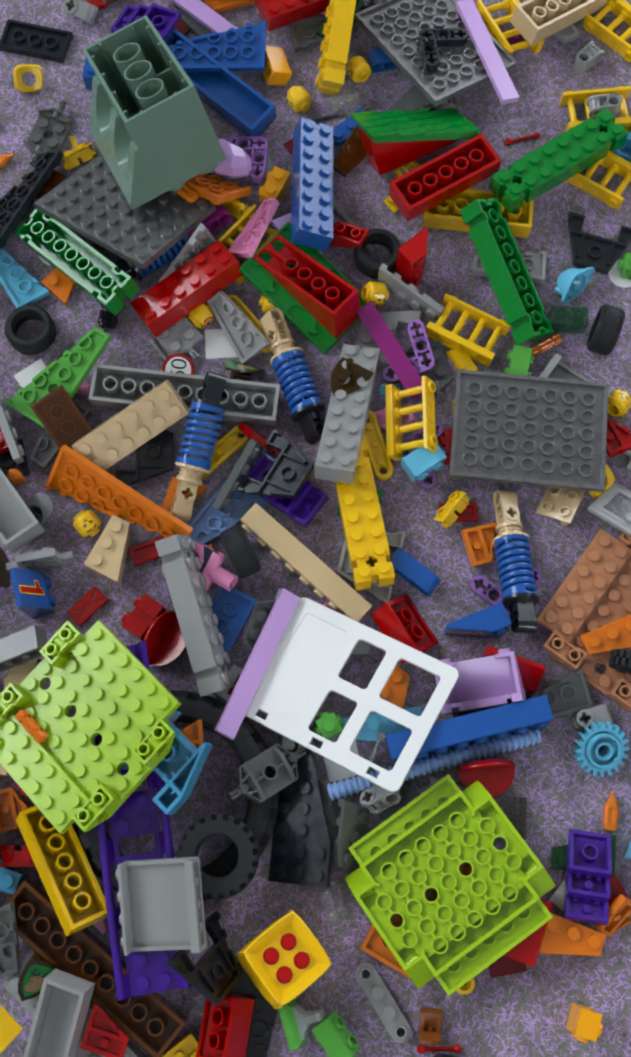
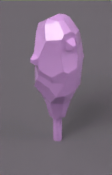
[210,138,252,181]

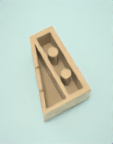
[84,515,133,587]

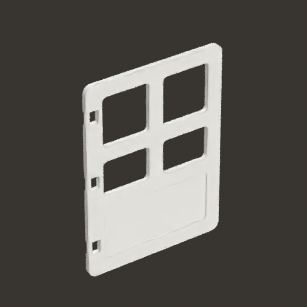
[245,597,459,792]

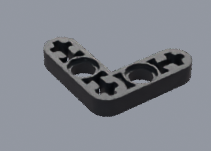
[418,28,468,73]

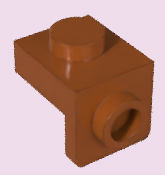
[418,1007,443,1046]

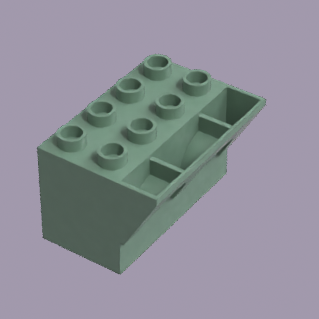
[82,15,226,210]

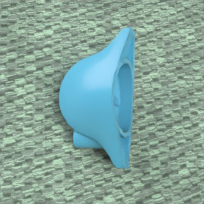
[554,267,595,305]

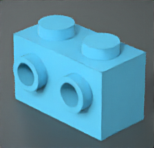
[400,444,447,482]

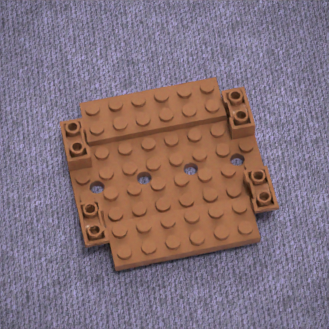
[537,529,631,712]

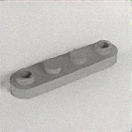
[355,962,411,1044]

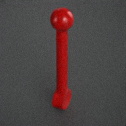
[505,132,540,146]
[417,1044,462,1054]

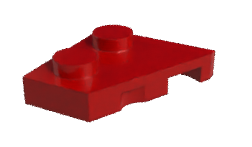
[606,418,631,458]

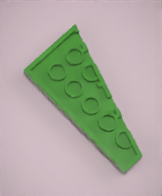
[5,327,112,427]

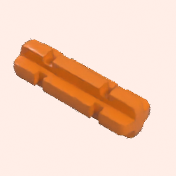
[530,333,562,357]
[15,710,48,744]

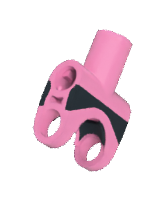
[194,541,238,591]

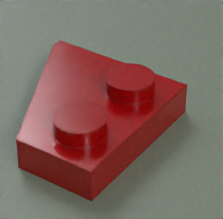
[80,1003,130,1057]

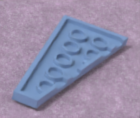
[189,461,269,553]

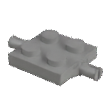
[152,317,204,361]
[6,547,74,571]

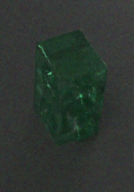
[547,306,589,334]

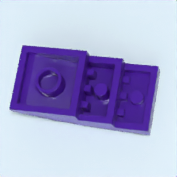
[110,3,182,40]
[247,453,329,528]
[564,829,612,925]

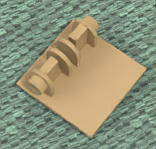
[536,487,586,527]

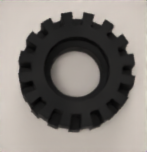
[609,649,631,674]

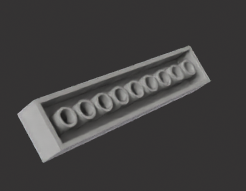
[89,363,281,427]

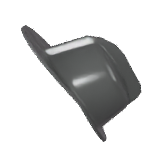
[26,493,54,528]

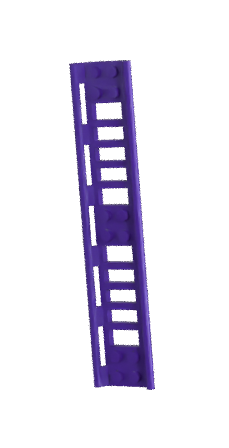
[94,642,192,1001]

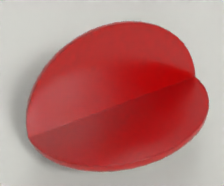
[143,611,186,666]
[457,758,516,797]

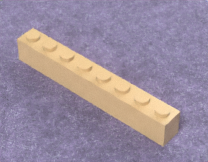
[240,503,372,622]

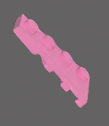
[228,198,280,258]

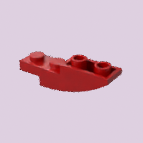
[329,220,370,248]

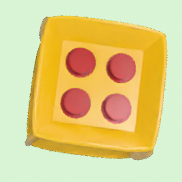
[236,910,332,1010]

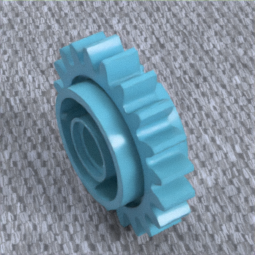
[573,720,630,777]

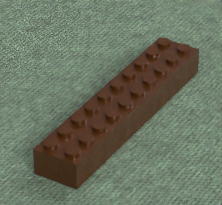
[4,879,188,1057]

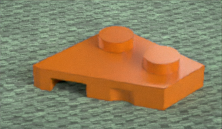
[41,269,75,306]
[460,522,497,568]
[380,665,410,709]
[594,894,631,937]

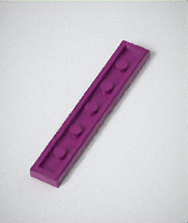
[356,301,422,402]

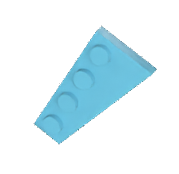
[0,248,50,308]
[342,706,422,742]

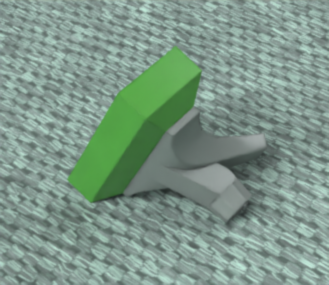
[278,999,326,1051]

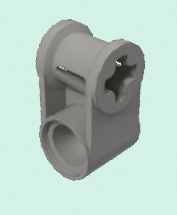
[63,0,99,25]
[573,40,606,73]
[586,93,622,119]
[572,704,614,730]
[360,785,401,815]

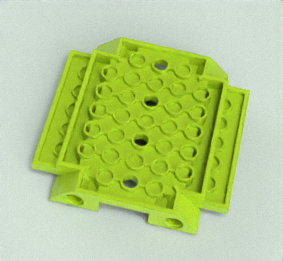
[0,620,181,834]
[344,774,556,996]

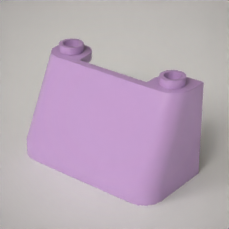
[435,648,526,714]

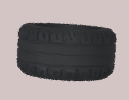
[353,228,401,279]
[4,304,56,355]
[587,304,625,356]
[220,525,261,579]

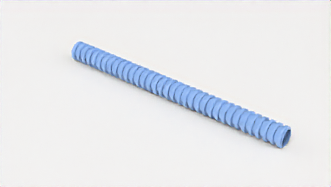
[327,727,542,801]

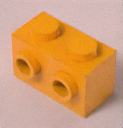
[262,46,292,86]
[258,166,291,205]
[566,1002,603,1044]

